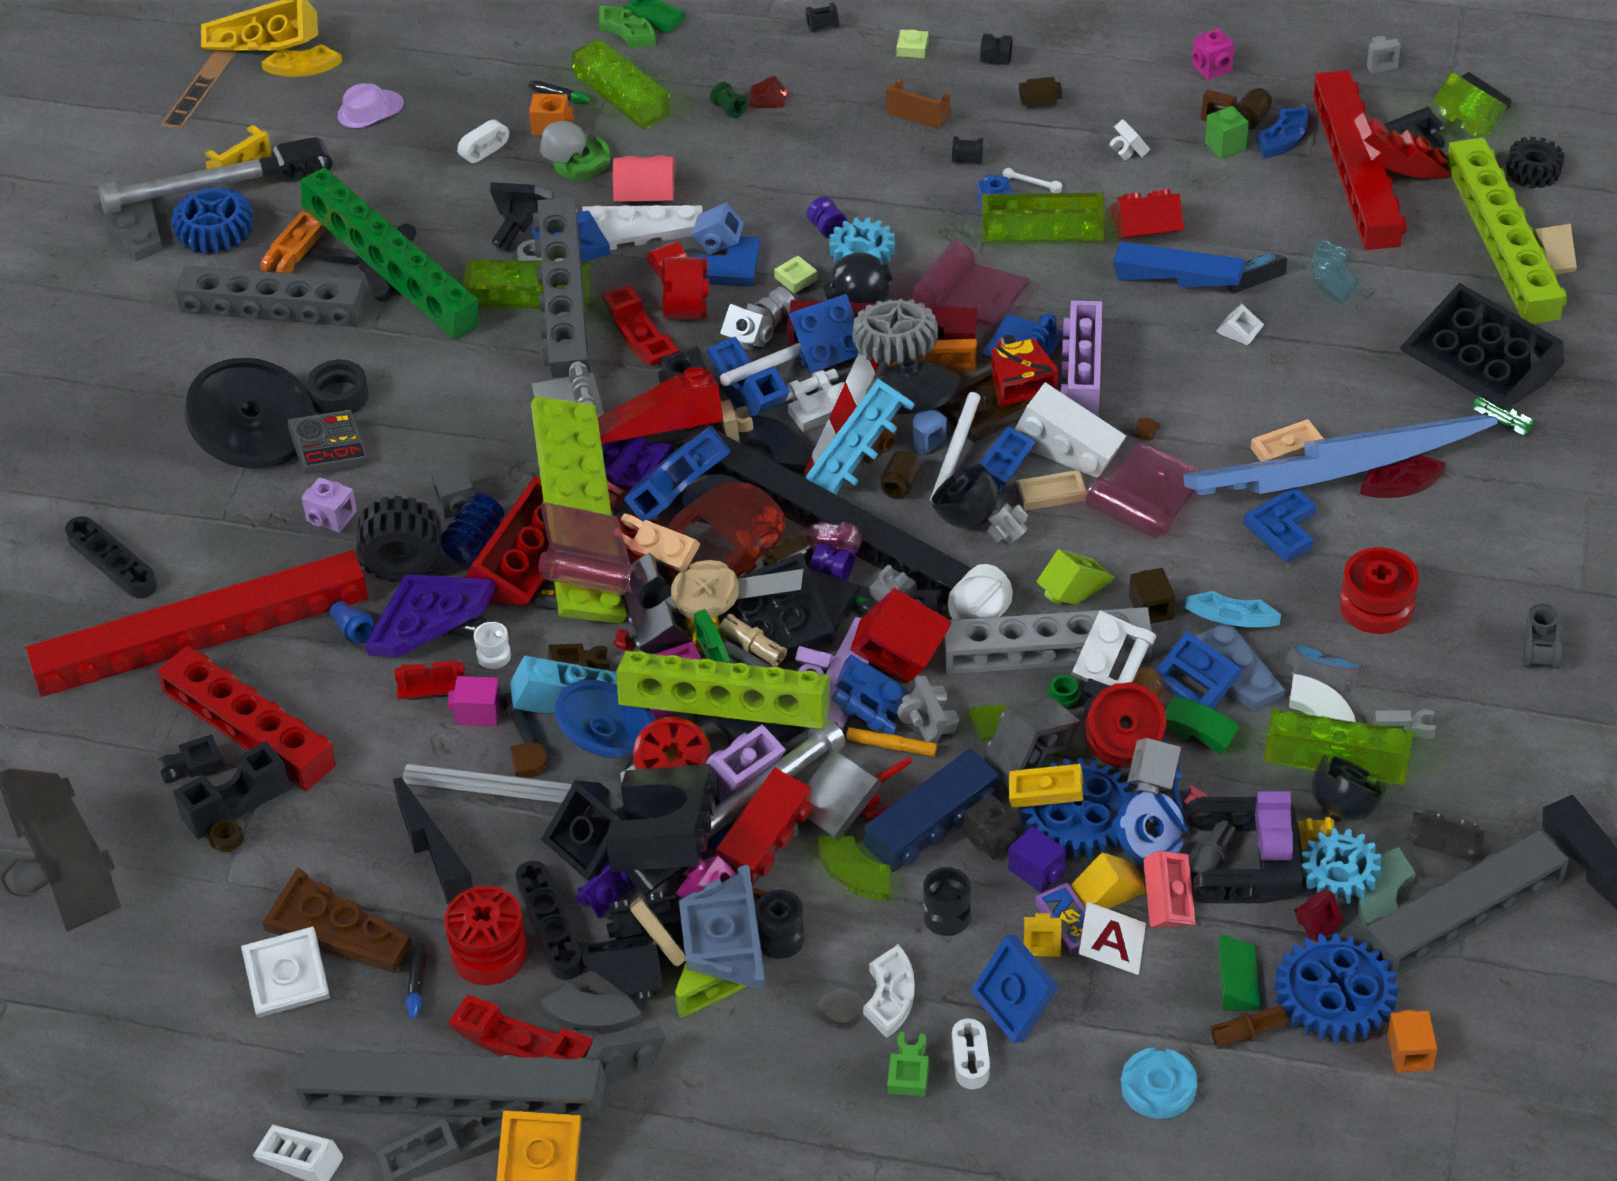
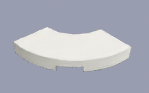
[1289,674,1357,744]
[863,945,915,1038]

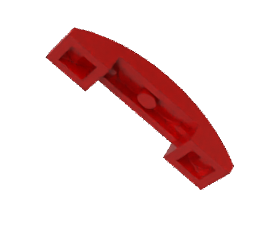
[602,284,679,366]
[448,994,594,1059]

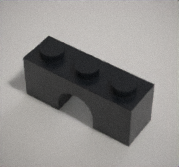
[618,552,692,654]
[173,741,290,840]

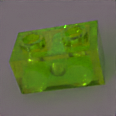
[1432,71,1508,137]

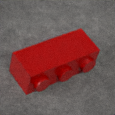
[716,767,813,886]

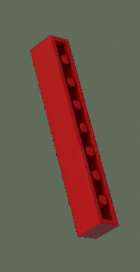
[1313,70,1407,251]

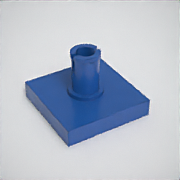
[970,935,1059,1043]

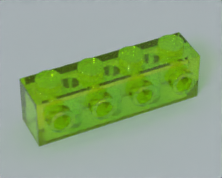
[571,38,671,130]
[982,193,1105,242]
[463,259,592,311]
[1264,709,1414,785]

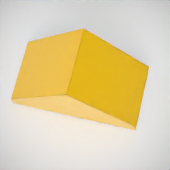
[1070,852,1147,909]

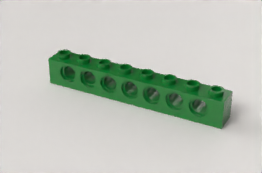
[301,167,478,339]

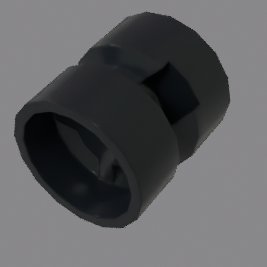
[923,867,971,936]
[755,889,805,959]

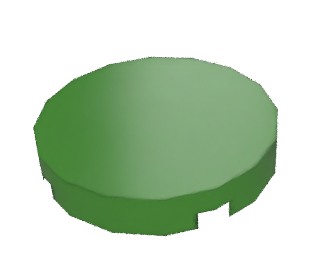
[552,136,611,180]

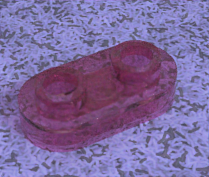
[805,522,863,553]

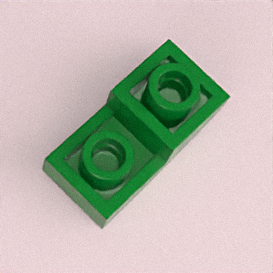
[1165,696,1241,755]

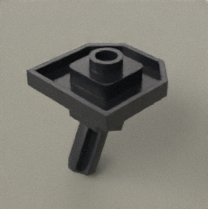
[490,182,555,251]

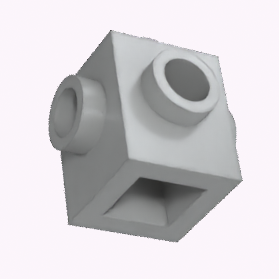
[720,303,774,351]

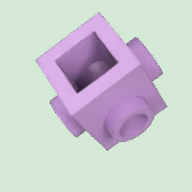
[302,477,357,533]

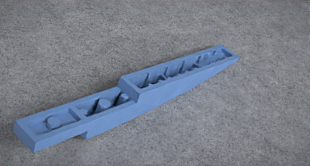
[1183,414,1498,495]

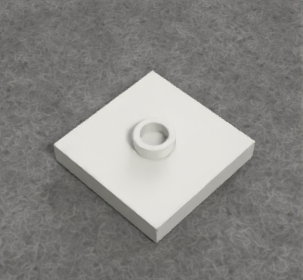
[241,927,330,1018]

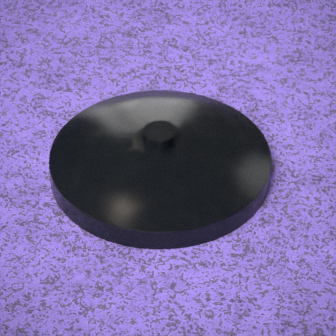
[184,358,314,469]

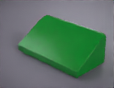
[1217,934,1261,1010]

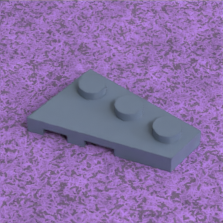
[1170,624,1285,712]

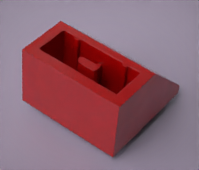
[1109,189,1184,239]
[850,587,952,684]

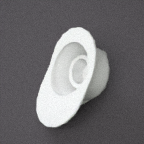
[947,564,1013,620]

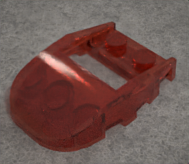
[666,482,785,581]

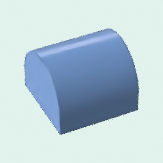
[913,410,947,456]

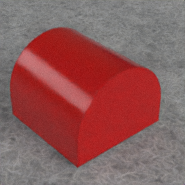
[647,241,687,280]

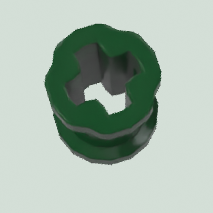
[710,81,748,118]

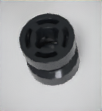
[980,33,1013,65]

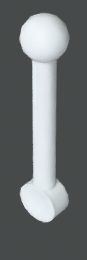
[1003,168,1062,193]

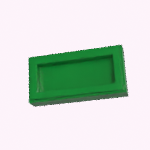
[624,0,686,34]

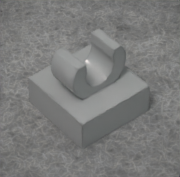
[1367,36,1401,73]
[870,565,917,601]

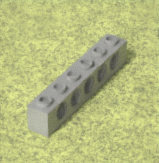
[943,607,1152,674]

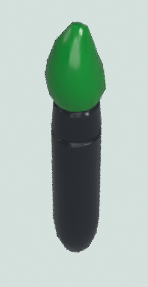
[528,80,591,104]

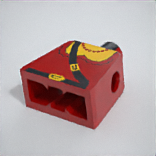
[991,335,1058,406]

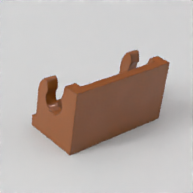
[886,78,952,129]

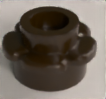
[209,819,244,853]

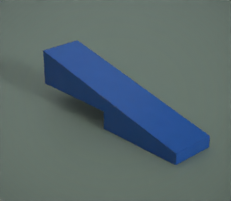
[1113,242,1246,287]

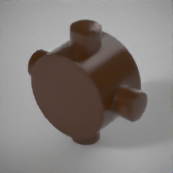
[1132,418,1160,441]

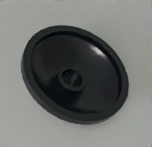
[866,359,961,414]

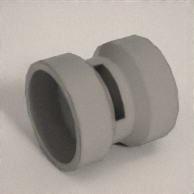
[754,286,795,327]

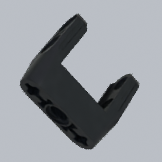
[1186,797,1302,904]

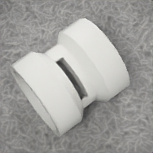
[474,622,511,669]

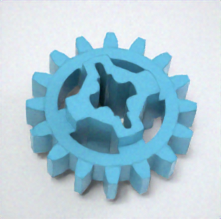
[829,217,895,264]
[1301,828,1381,904]

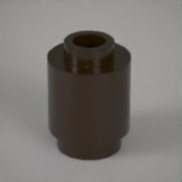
[1019,76,1062,108]
[1234,88,1272,130]
[880,451,922,499]
[763,535,814,567]

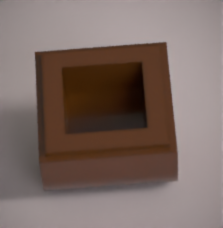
[1200,89,1237,121]

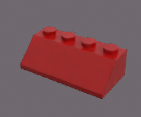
[465,476,552,605]

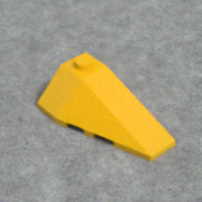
[201,0,318,50]

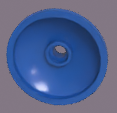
[554,680,656,759]

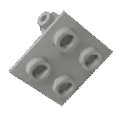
[532,361,604,418]

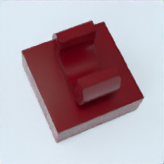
[1293,889,1344,942]

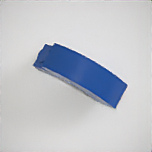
[707,336,789,416]
[624,425,731,522]

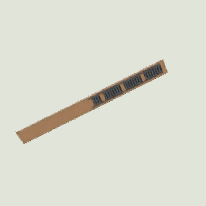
[160,50,238,129]

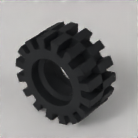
[1506,136,1564,189]

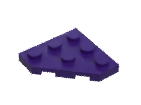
[364,574,496,658]

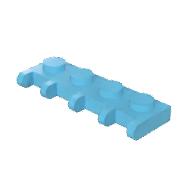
[805,379,915,494]

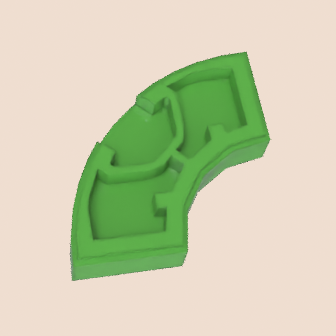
[599,6,656,48]

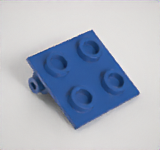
[789,294,858,373]
[982,313,1063,358]

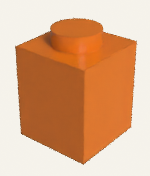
[1387,1010,1438,1073]

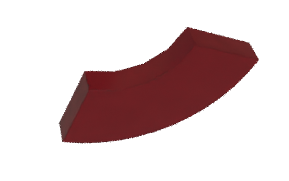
[1360,454,1445,498]

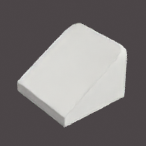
[1216,304,1264,345]

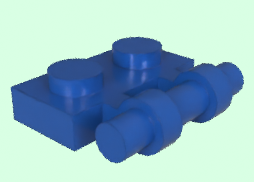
[831,654,908,734]

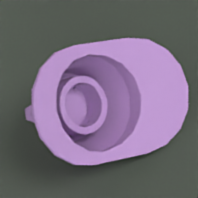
[337,83,404,129]

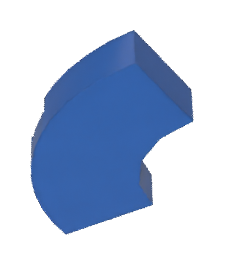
[1256,106,1309,159]

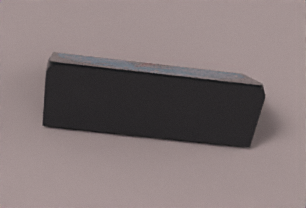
[1226,253,1287,294]

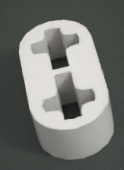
[457,119,509,163]
[952,1018,990,1089]

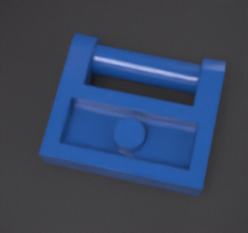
[1150,631,1243,710]

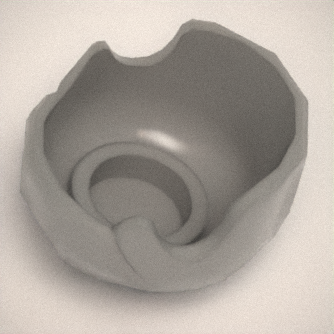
[540,121,587,163]

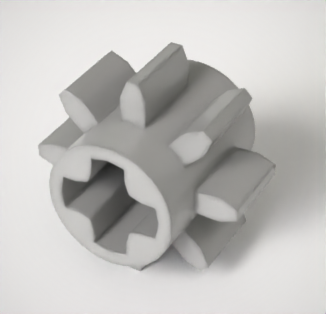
[987,503,1028,544]

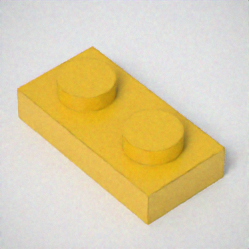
[1009,764,1083,808]

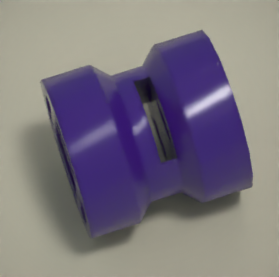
[807,197,847,238]
[811,542,855,581]

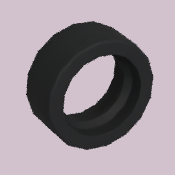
[306,359,369,414]

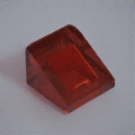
[749,76,786,108]

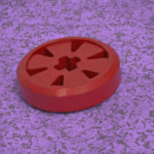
[633,717,711,770]

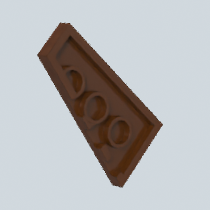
[263,867,412,973]

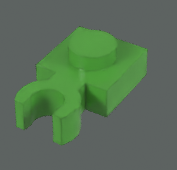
[887,1032,929,1097]

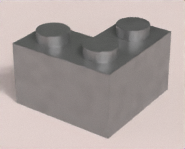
[984,697,1080,788]

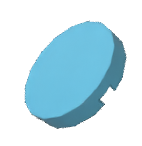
[1120,1048,1197,1119]

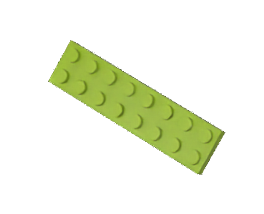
[531,396,627,624]

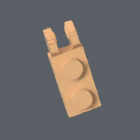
[611,513,700,573]

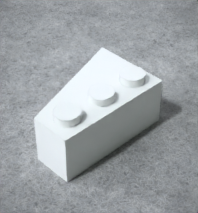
[1015,383,1126,478]

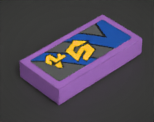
[1035,883,1086,957]

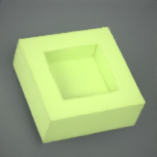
[896,30,929,58]
[774,256,818,294]

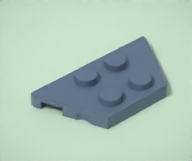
[679,865,765,989]

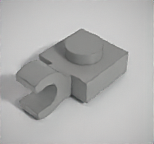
[1372,710,1436,744]

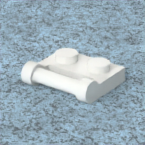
[1071,611,1157,686]

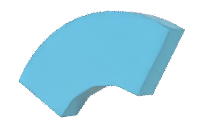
[1185,591,1281,627]

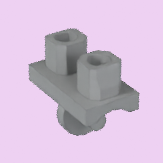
[897,675,960,743]

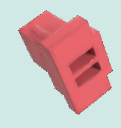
[1183,785,1208,808]

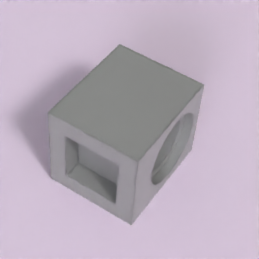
[1127,738,1181,794]

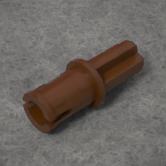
[1210,1006,1287,1050]

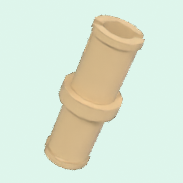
[719,614,787,667]

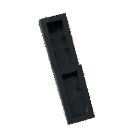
[393,777,473,904]
[1542,794,1617,910]

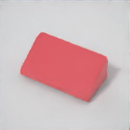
[1144,851,1196,928]

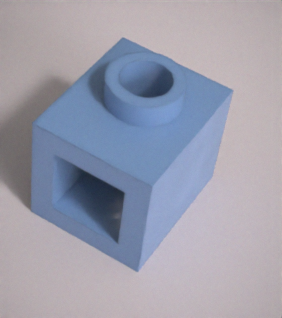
[692,202,744,255]

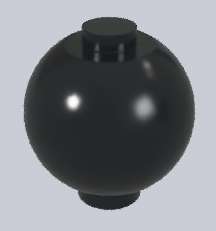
[822,252,893,304]

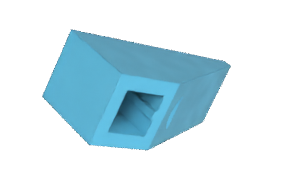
[509,655,617,714]

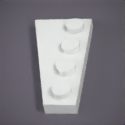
[582,205,703,250]

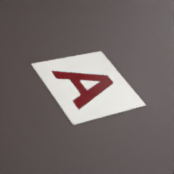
[1079,902,1146,975]

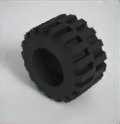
[356,496,441,582]

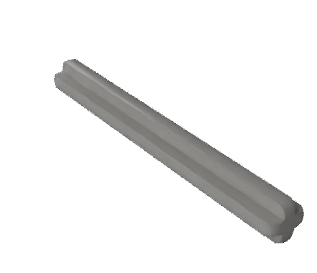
[403,763,572,803]

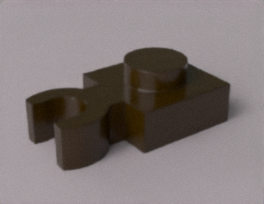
[548,643,610,670]

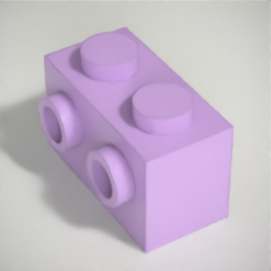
[706,724,786,802]

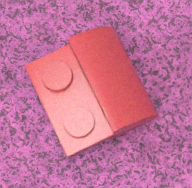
[613,155,676,202]

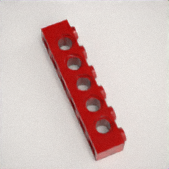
[157,646,336,791]

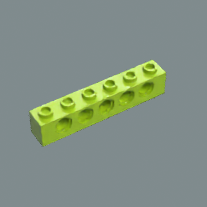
[616,651,830,729]

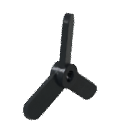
[311,224,416,301]

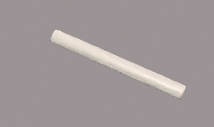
[720,343,803,386]
[930,392,981,504]

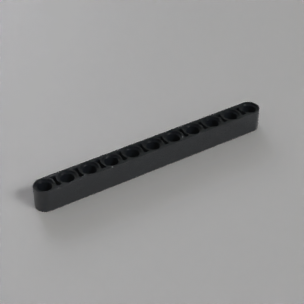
[676,425,971,606]

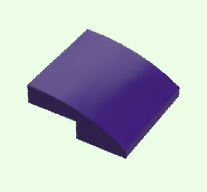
[602,436,675,493]

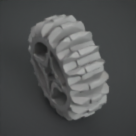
[852,298,938,366]

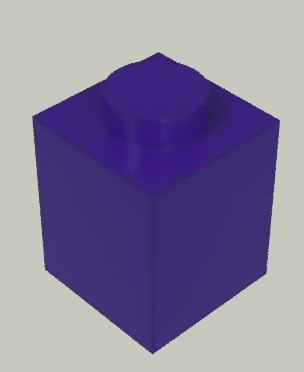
[1008,826,1066,893]

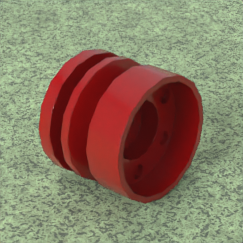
[444,886,528,986]

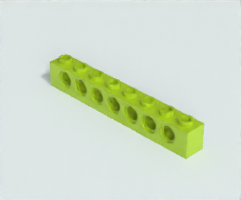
[1446,137,1567,324]

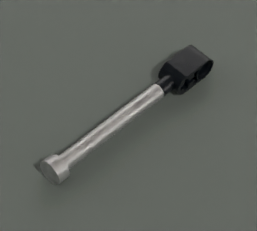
[99,137,333,214]
[624,719,845,897]

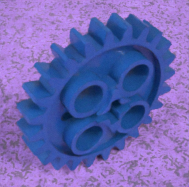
[1020,758,1134,859]
[1274,933,1399,1044]

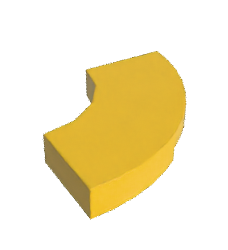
[261,44,343,77]

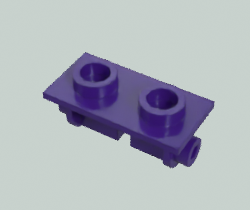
[575,863,635,918]

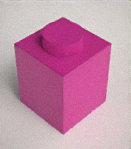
[448,676,502,726]

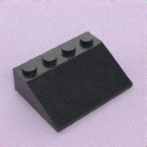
[1400,282,1564,411]

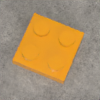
[497,1111,582,1181]

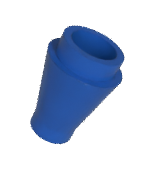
[330,601,375,644]

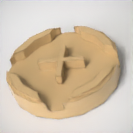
[671,560,739,619]

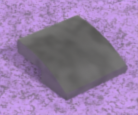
[807,750,882,841]

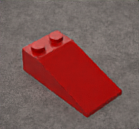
[598,367,723,444]

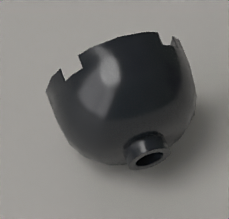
[931,464,998,528]
[1312,755,1386,822]

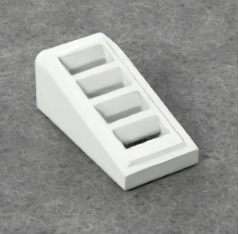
[253,1124,343,1181]

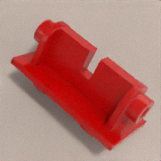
[394,659,466,699]

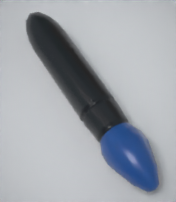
[405,943,426,1019]

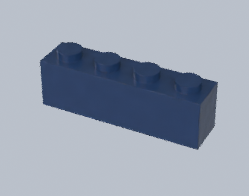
[864,748,1000,872]

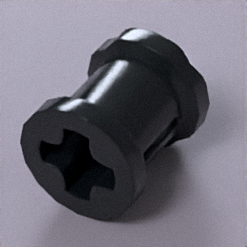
[805,2,839,32]
[952,136,984,165]

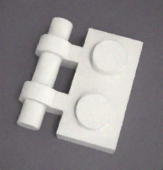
[785,368,845,433]

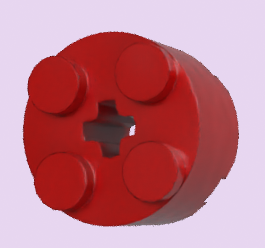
[662,257,709,320]

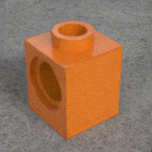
[529,94,574,135]

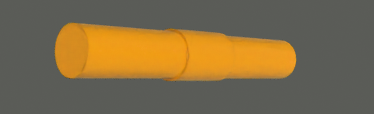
[846,727,938,757]

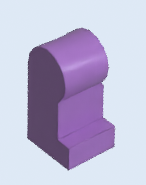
[1255,791,1293,861]

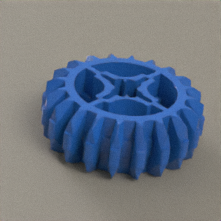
[171,185,254,255]

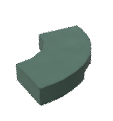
[1358,847,1416,930]

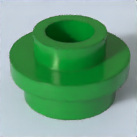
[1046,675,1081,708]

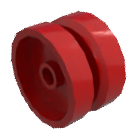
[1339,547,1420,634]
[1084,682,1166,768]

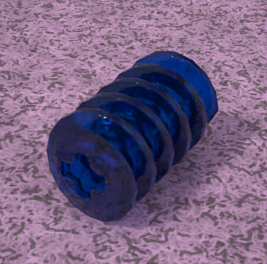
[441,493,505,566]

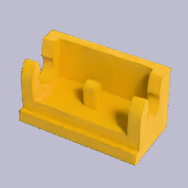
[205,125,271,169]

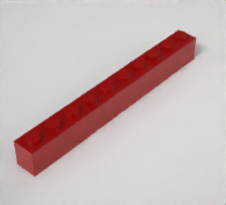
[25,550,369,697]

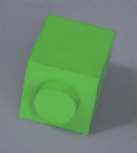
[1205,106,1248,159]

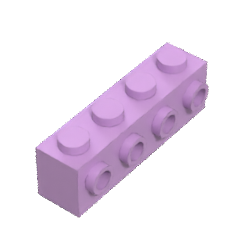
[1061,301,1102,417]

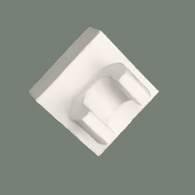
[1109,119,1150,161]

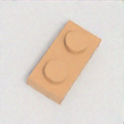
[1251,419,1324,462]

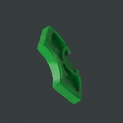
[694,609,731,663]

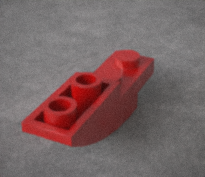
[1354,113,1452,179]

